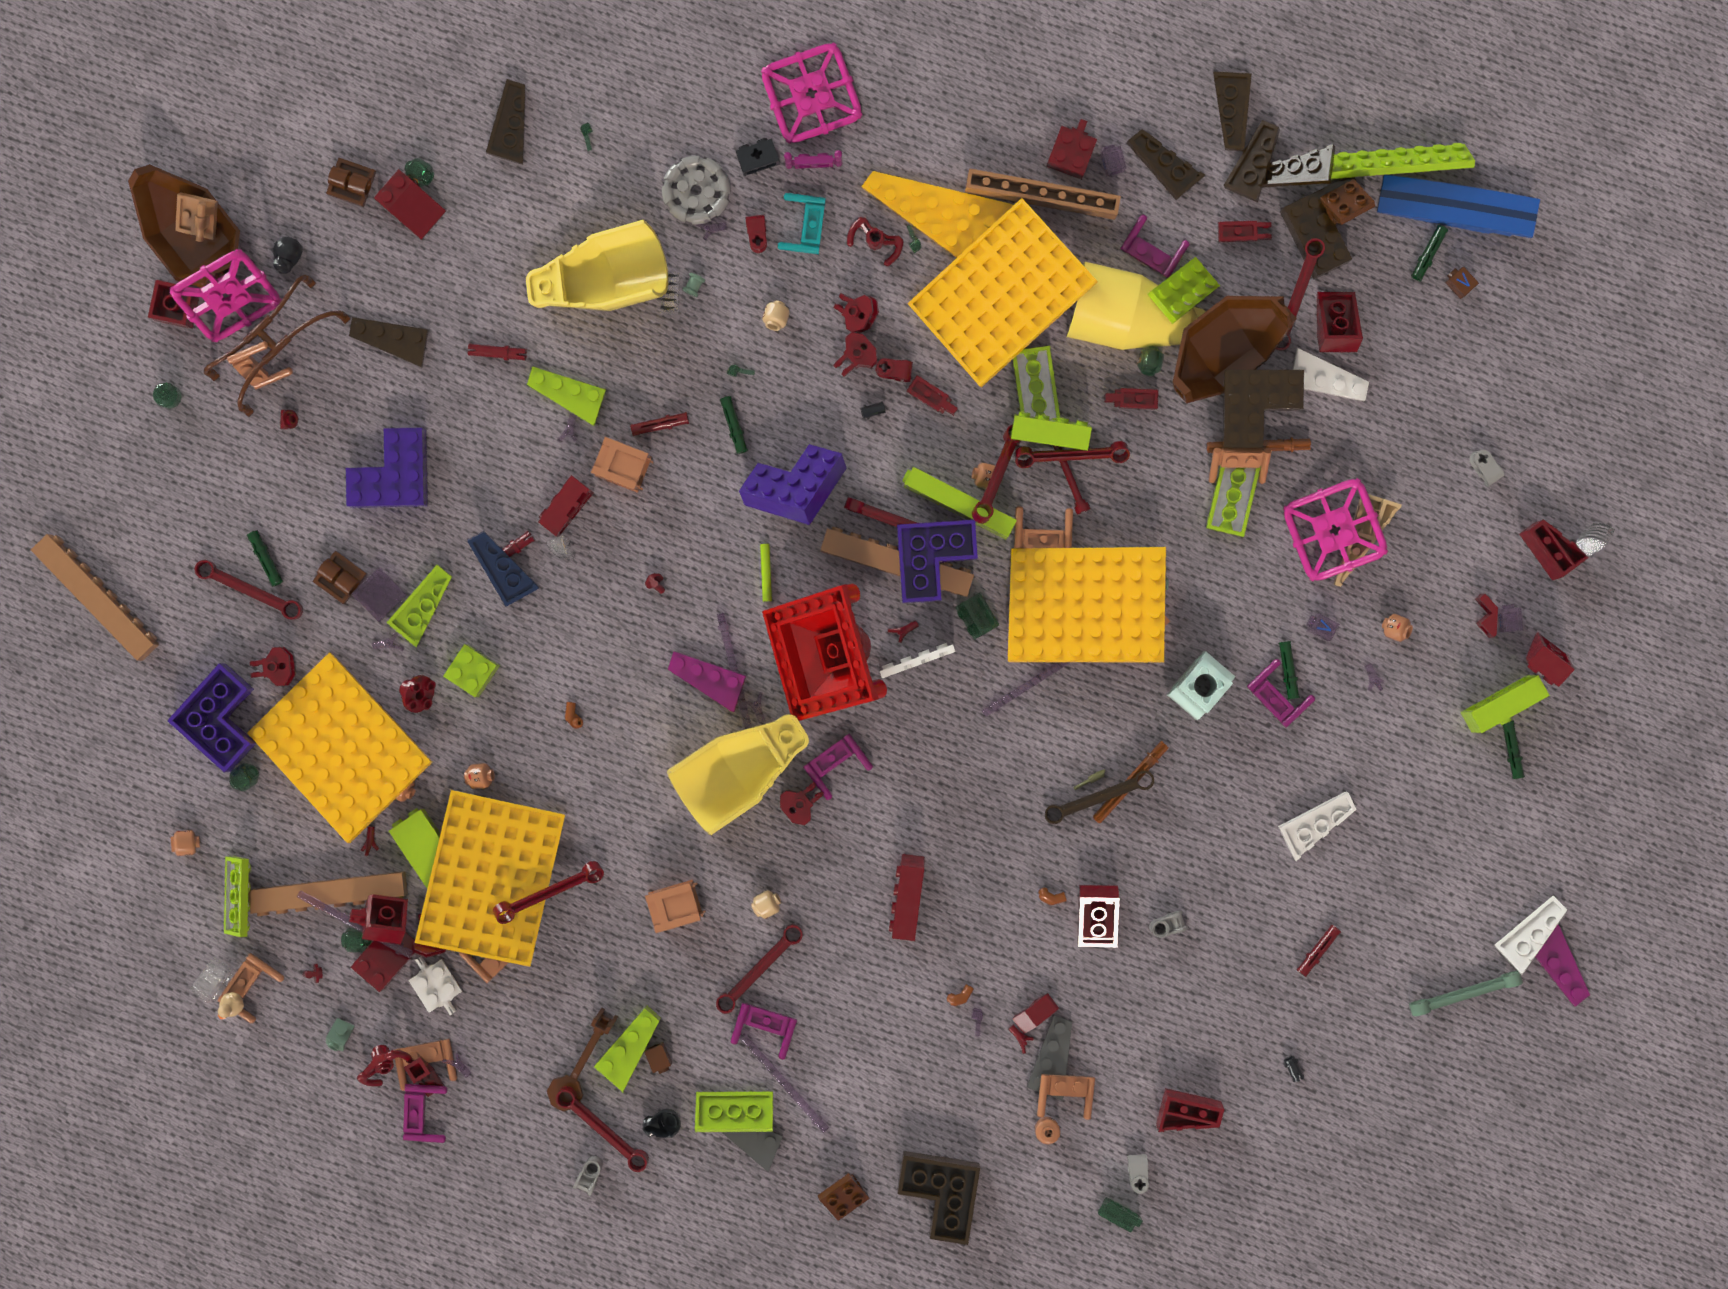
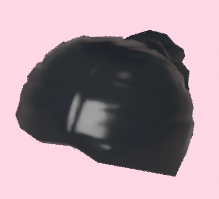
[273,237,303,274]
[642,1108,681,1138]

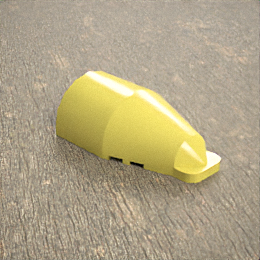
[526,220,668,311]
[1067,262,1206,350]
[667,714,809,835]

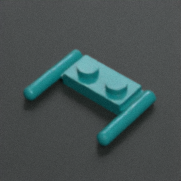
[777,193,826,254]

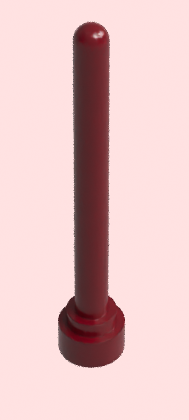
[1053,445,1091,515]

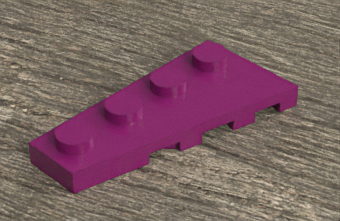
[668,651,746,712]
[1535,924,1590,1007]

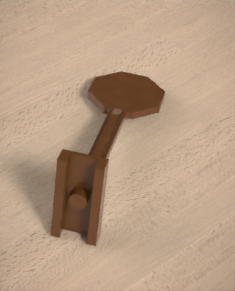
[547,1008,619,1111]

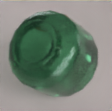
[404,158,434,187]
[1137,346,1164,376]
[153,382,182,409]
[229,763,259,791]
[341,927,372,953]

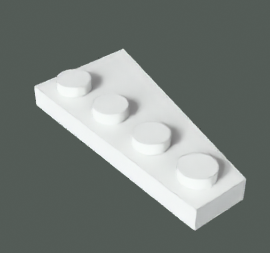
[1292,348,1369,401]
[880,643,955,678]
[1278,791,1356,861]
[1495,896,1567,975]

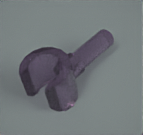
[971,1008,983,1036]

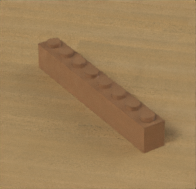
[965,168,1121,220]
[820,527,974,597]
[31,534,159,661]
[248,871,408,916]

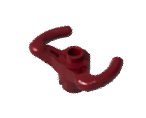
[847,217,904,266]
[357,1045,413,1087]

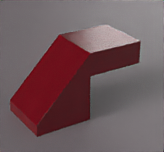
[1475,594,1498,638]
[1012,993,1059,1034]
[404,1057,445,1097]

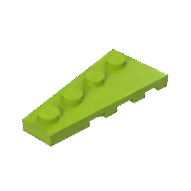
[527,367,606,427]
[386,564,452,647]

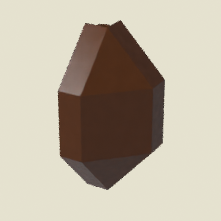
[128,164,240,288]
[1173,296,1297,404]

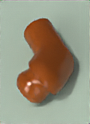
[565,702,583,729]
[1038,887,1067,905]
[947,984,974,1006]

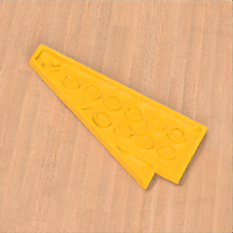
[862,171,1014,258]

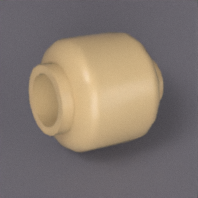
[762,301,790,331]
[751,890,781,919]

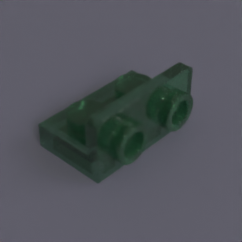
[955,593,999,640]
[1098,1197,1143,1232]

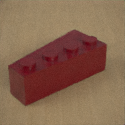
[889,854,925,941]

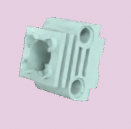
[1167,651,1235,720]

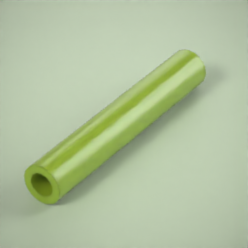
[760,544,772,602]

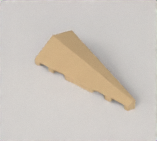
[1334,494,1402,587]

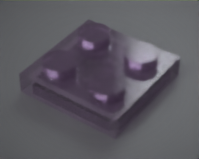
[351,567,407,622]

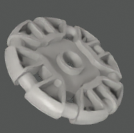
[662,156,731,225]

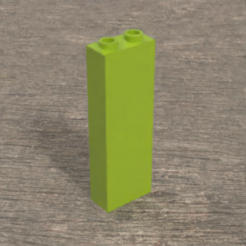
[902,467,1017,540]
[389,808,441,888]

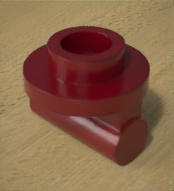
[280,410,298,429]
[645,573,665,594]
[303,964,323,983]

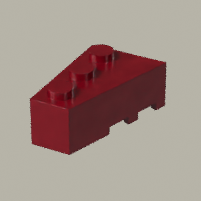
[538,475,594,538]
[1519,519,1592,581]
[1156,1088,1225,1132]

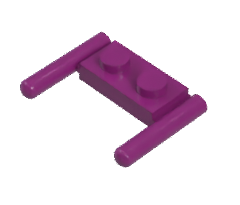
[784,150,843,169]
[1120,214,1190,278]
[1246,659,1315,728]
[803,733,873,800]
[730,1003,797,1060]
[403,1084,448,1143]

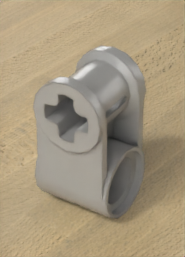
[1469,450,1505,487]
[1149,910,1188,938]
[1127,1154,1149,1194]
[573,1156,603,1196]

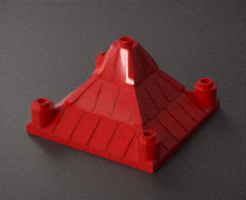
[762,584,887,721]

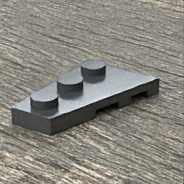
[722,1131,783,1172]

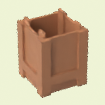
[591,437,654,493]
[645,879,706,933]

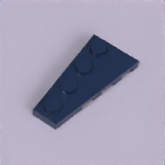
[467,531,539,607]

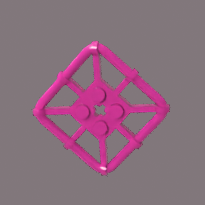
[761,43,862,144]
[170,249,282,342]
[1283,478,1388,582]

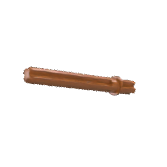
[1206,437,1311,453]
[1093,741,1169,823]

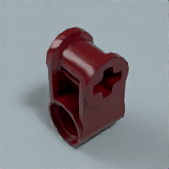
[745,215,767,253]
[875,358,913,382]

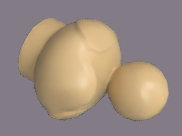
[218,992,244,1019]

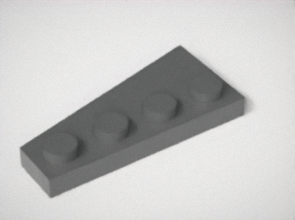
[1027,1015,1072,1101]

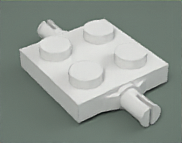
[408,956,462,1015]

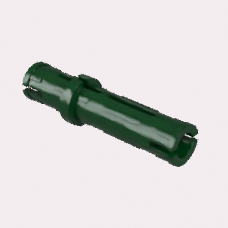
[1411,225,1448,281]
[720,396,748,454]
[246,530,284,587]
[1278,641,1300,700]
[1502,720,1525,779]

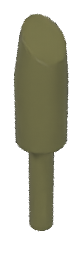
[1073,769,1106,790]

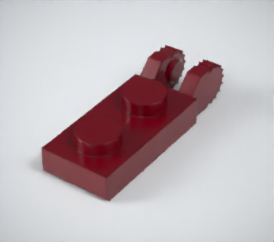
[1218,221,1272,242]

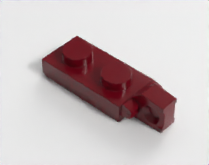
[906,375,958,416]
[1104,388,1159,410]

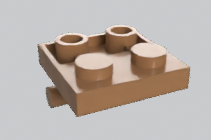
[175,192,218,242]

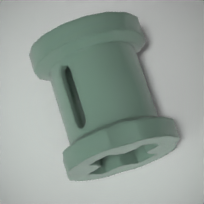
[682,272,706,298]

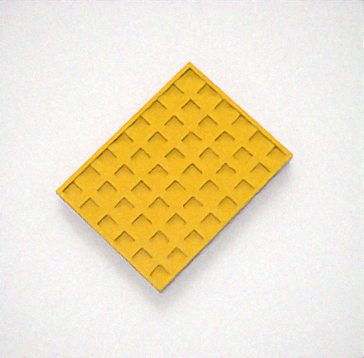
[907,198,1098,388]
[1008,547,1166,662]
[247,652,433,843]
[415,790,565,967]

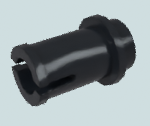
[860,401,886,420]
[1284,1056,1304,1082]

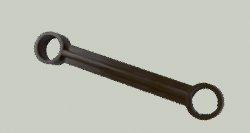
[1045,770,1154,824]

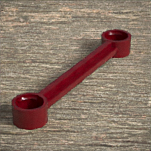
[1276,238,1325,351]
[972,424,1022,524]
[1014,441,1130,468]
[844,497,918,527]
[195,560,303,620]
[493,861,604,924]
[716,924,803,1014]
[556,1086,649,1172]

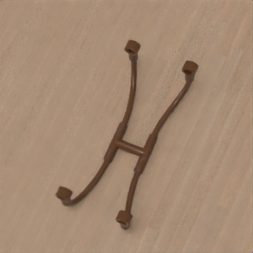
[204,275,351,417]

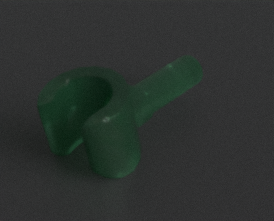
[580,122,593,151]
[907,225,921,253]
[727,365,755,378]

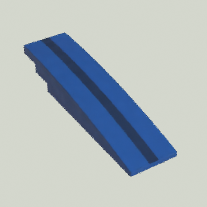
[1377,175,1540,238]

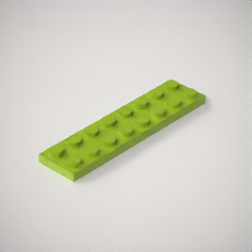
[1331,143,1475,179]

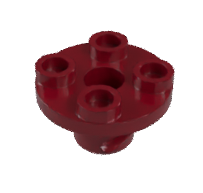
[399,675,436,713]

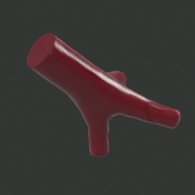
[888,620,919,643]
[361,827,379,856]
[1008,1024,1034,1054]

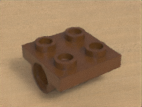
[326,158,376,207]
[1320,179,1375,225]
[312,551,368,604]
[817,1173,870,1221]

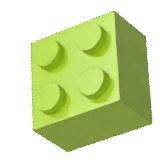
[443,644,500,698]

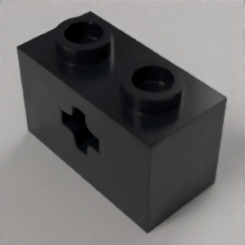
[736,138,780,176]

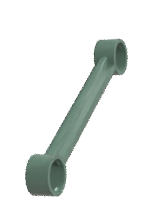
[1409,971,1523,1016]

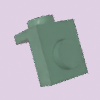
[326,1018,355,1052]

